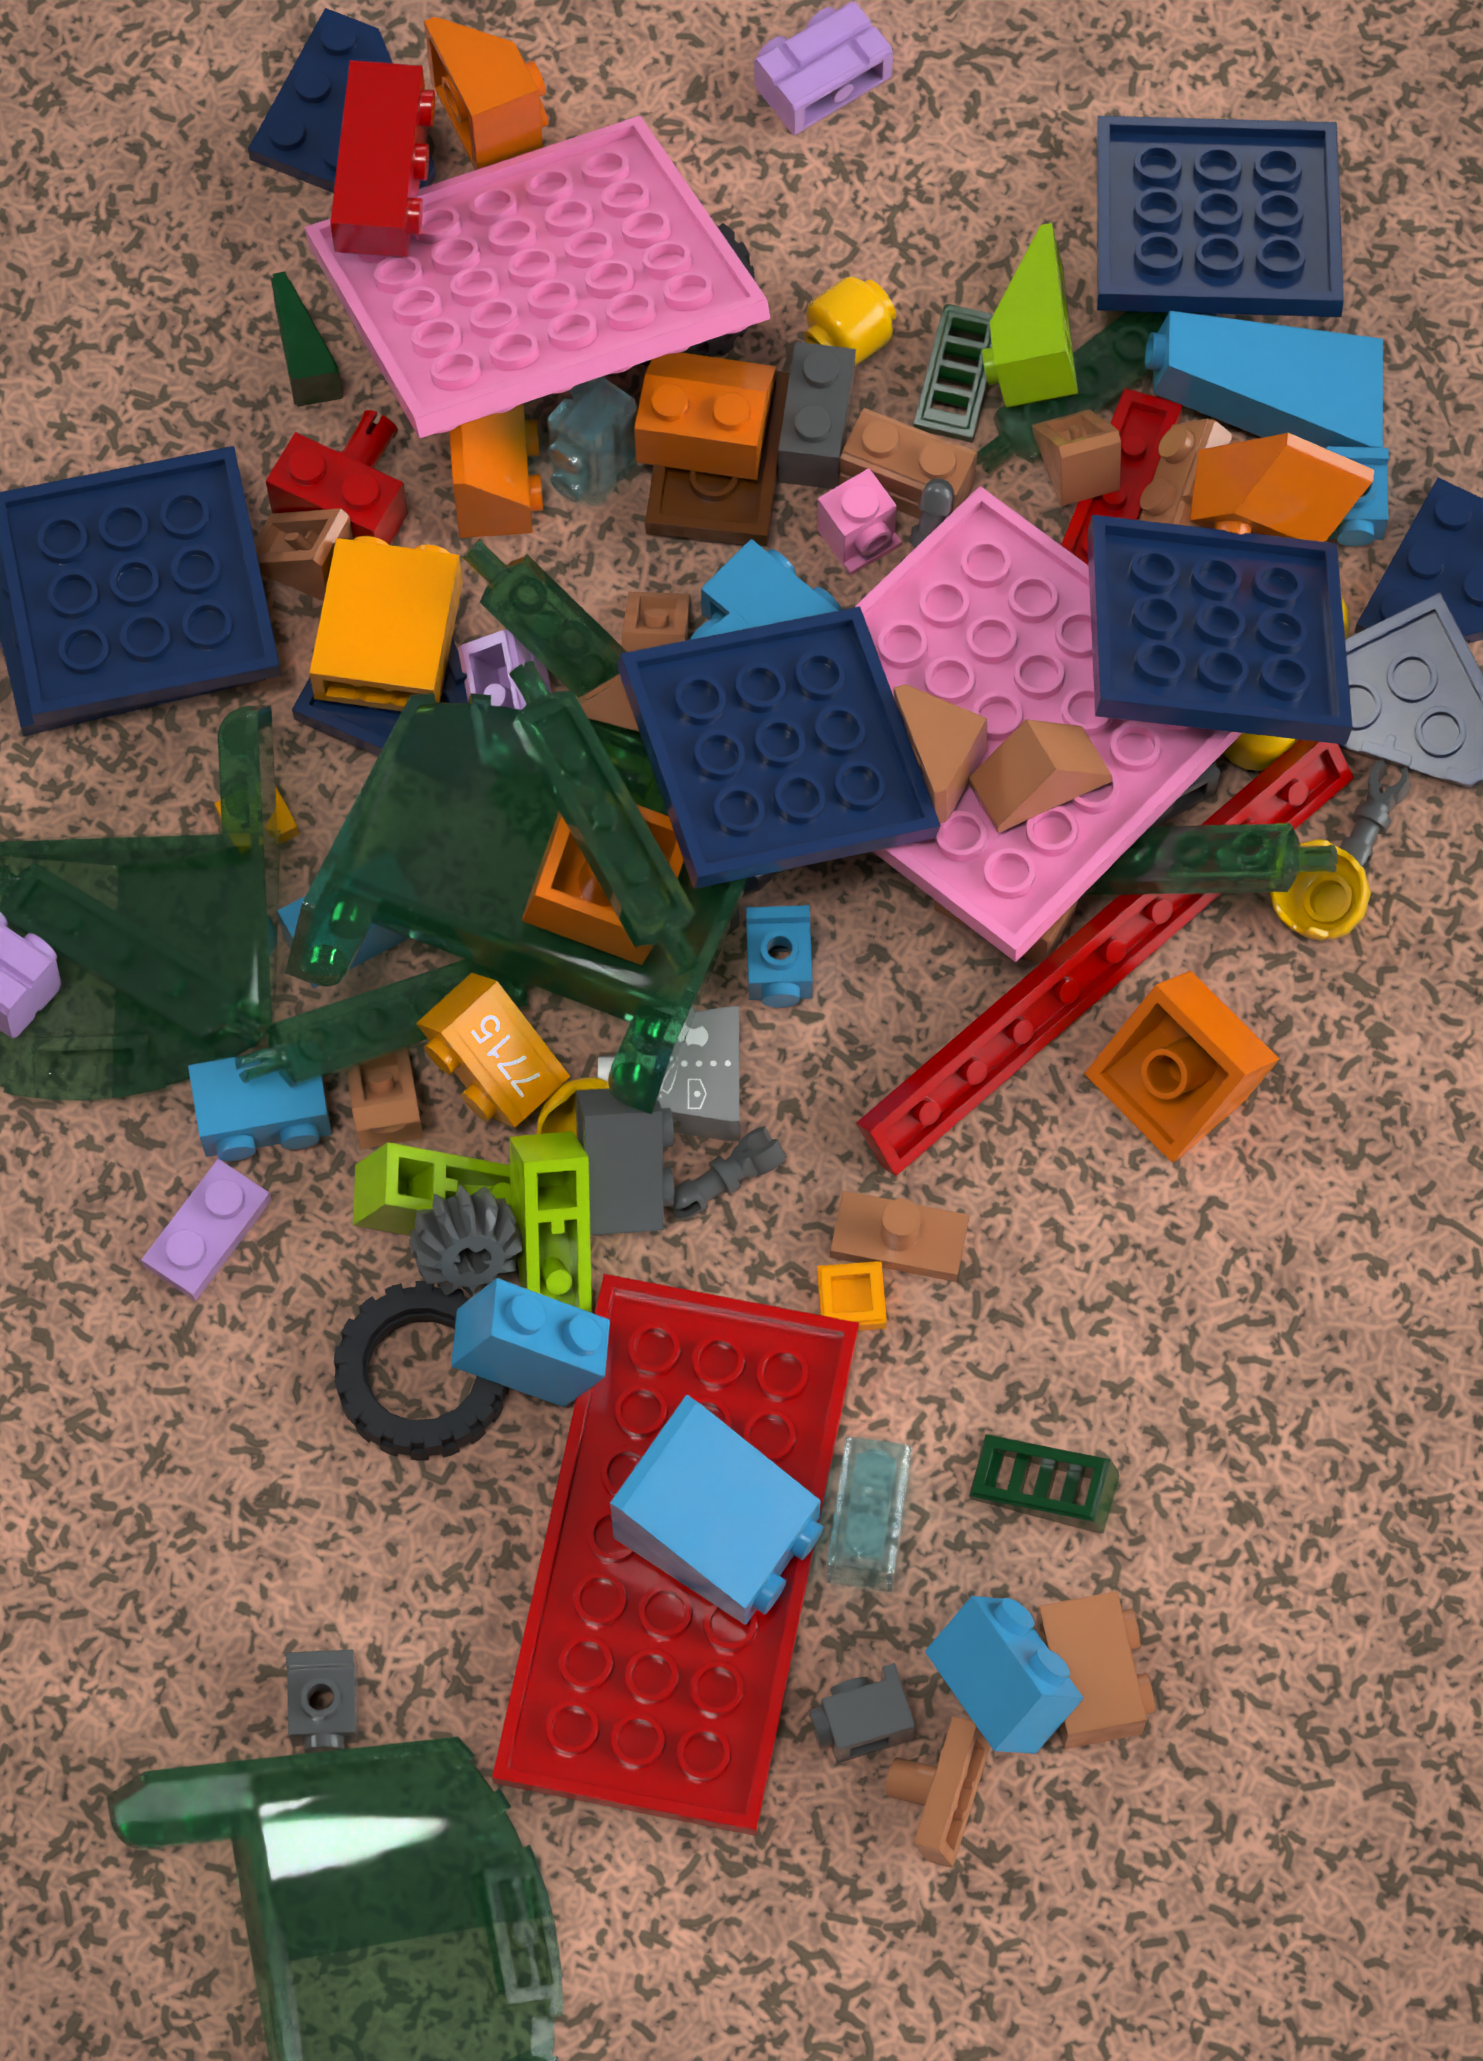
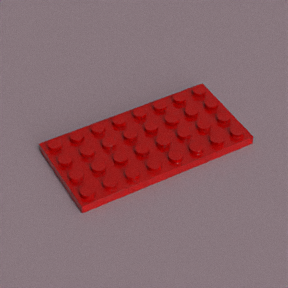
[492,1274,859,1836]

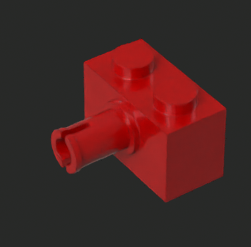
[265,410,408,545]

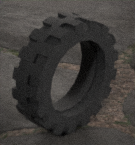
[334,1280,509,1461]

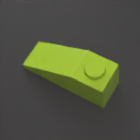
[982,223,1078,408]
[509,1131,592,1313]
[353,1142,512,1236]

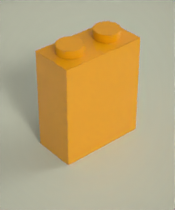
[309,536,463,716]

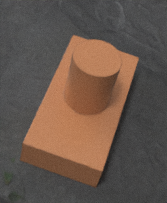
[830,1191,970,1282]
[886,1716,990,1868]

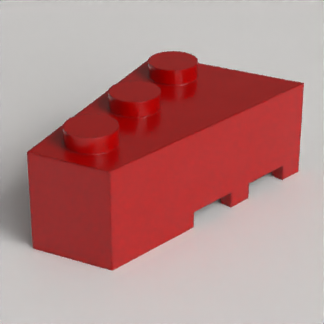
[330,60,435,257]

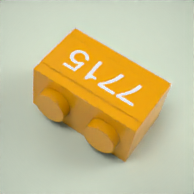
[416,973,570,1128]

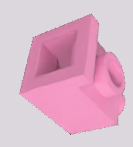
[817,468,902,576]

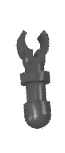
[910,478,954,550]
[1339,759,1411,870]
[670,1126,786,1219]

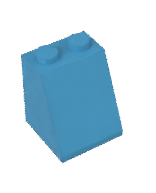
[610,1395,824,1625]

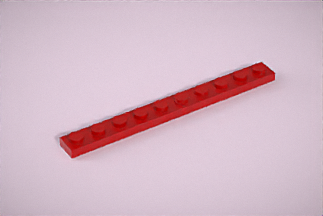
[856,739,1354,1176]

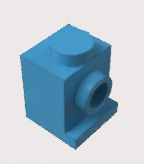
[1326,446,1389,547]
[746,905,813,1008]

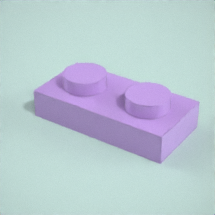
[141,1159,272,1302]

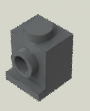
[286,1649,359,1756]
[808,1663,915,1763]

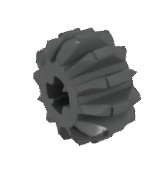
[409,1185,522,1297]

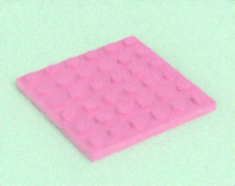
[304,116,770,439]
[855,486,1242,962]

